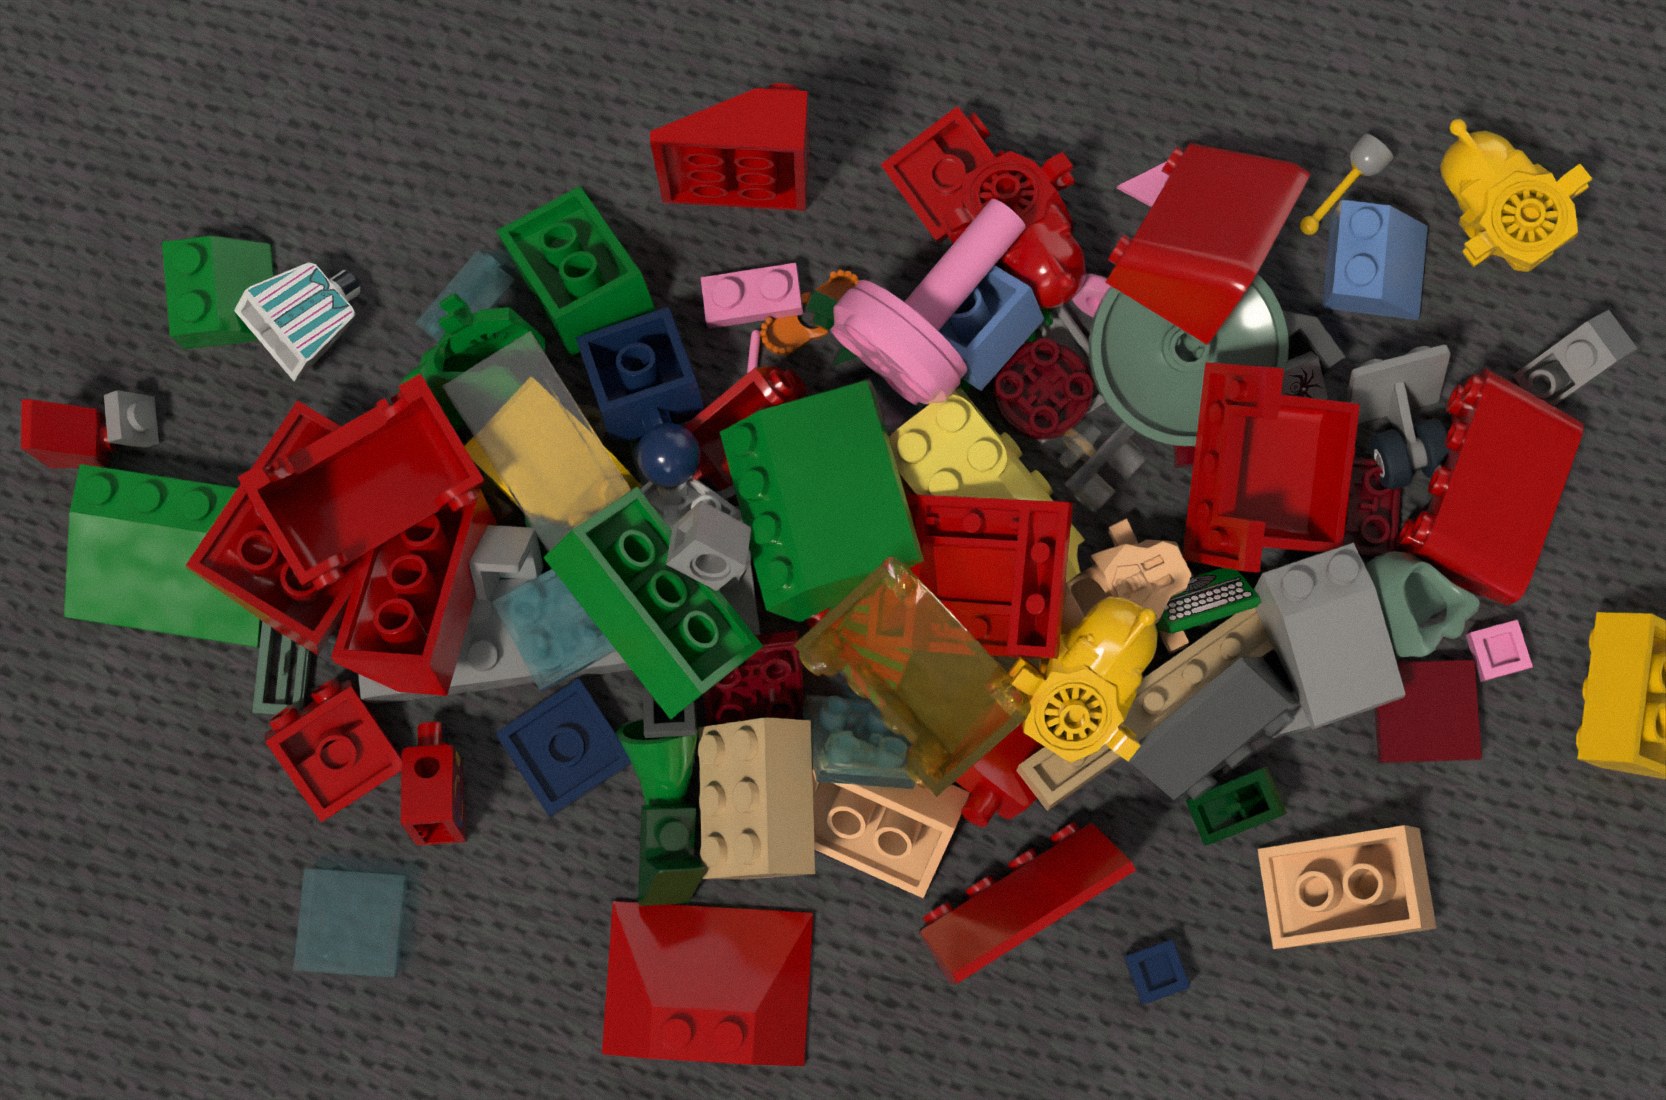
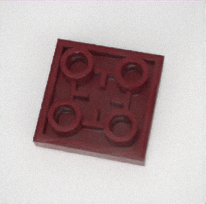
[1299,457,1401,558]
[703,630,807,726]
[1374,660,1482,764]

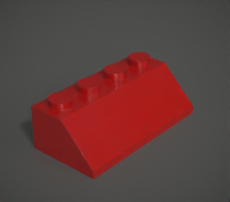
[331,489,496,696]

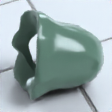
[1365,551,1480,657]

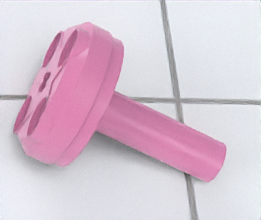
[830,199,1026,405]

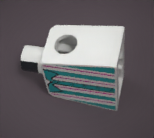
[234,262,360,382]

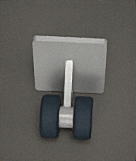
[1346,345,1450,491]

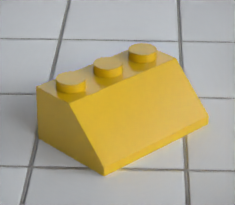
[1576,612,1666,779]

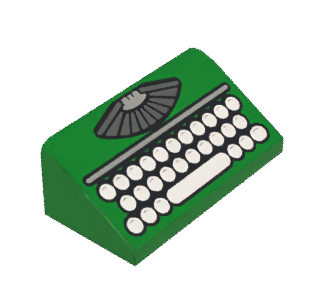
[1155,567,1261,634]

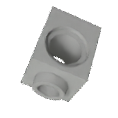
[666,501,751,591]

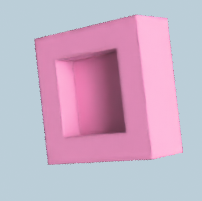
[1466,620,1533,682]

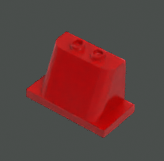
[1182,362,1360,573]

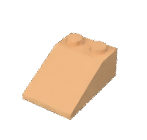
[1258,825,1437,949]

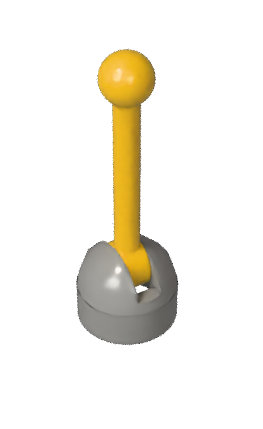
[1300,134,1394,235]

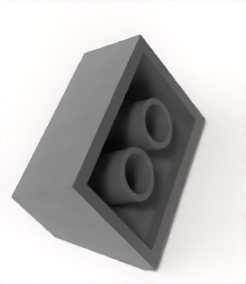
[1129,657,1300,801]

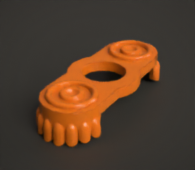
[760,270,860,356]

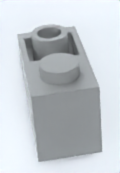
[1513,310,1637,406]

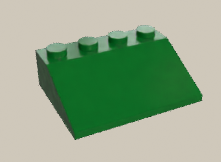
[720,380,924,622]
[64,464,262,648]

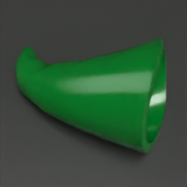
[616,719,699,805]

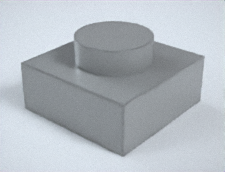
[104,390,159,448]

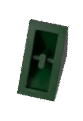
[1185,767,1287,846]

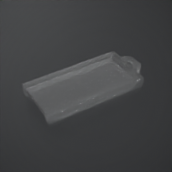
[442,331,631,552]

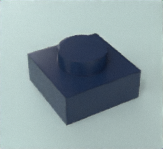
[1123,939,1191,1005]

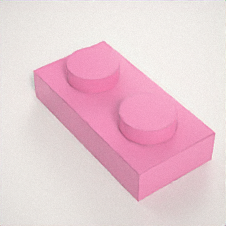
[700,263,804,329]

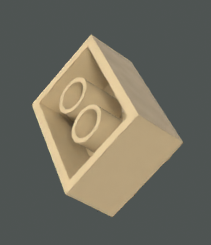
[698,718,815,879]

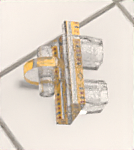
[1058,423,1147,512]

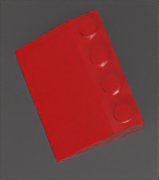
[650,83,809,211]
[185,400,362,655]
[919,821,1136,984]

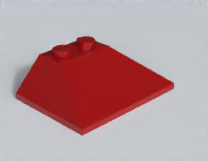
[867,494,1073,659]
[602,901,813,1066]

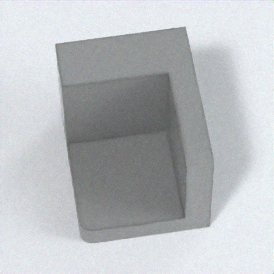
[469,525,544,601]

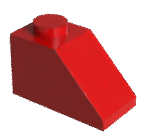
[21,399,117,469]

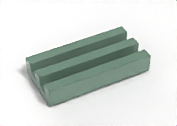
[252,621,312,715]

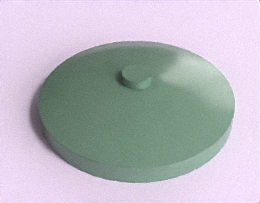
[1089,274,1289,446]

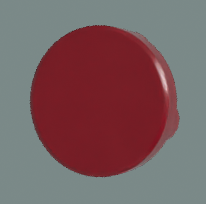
[994,338,1094,440]

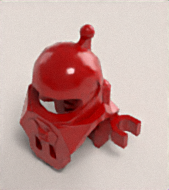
[942,151,1086,309]

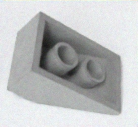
[1254,543,1406,730]

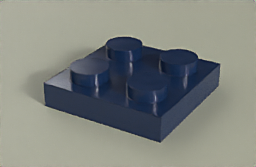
[495,678,632,818]

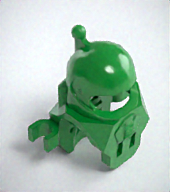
[397,293,545,432]

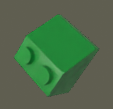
[162,236,274,350]

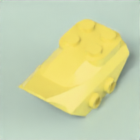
[889,388,1085,584]

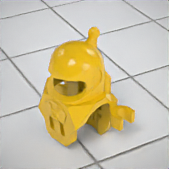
[1440,119,1592,272]
[1008,596,1158,763]

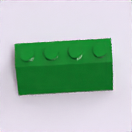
[543,487,763,719]

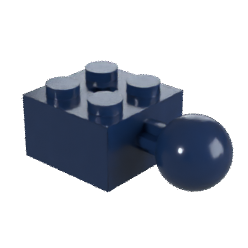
[575,307,704,487]

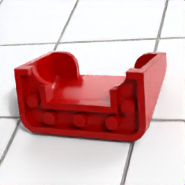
[1105,143,1311,345]
[237,373,484,591]

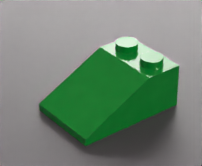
[496,186,656,357]

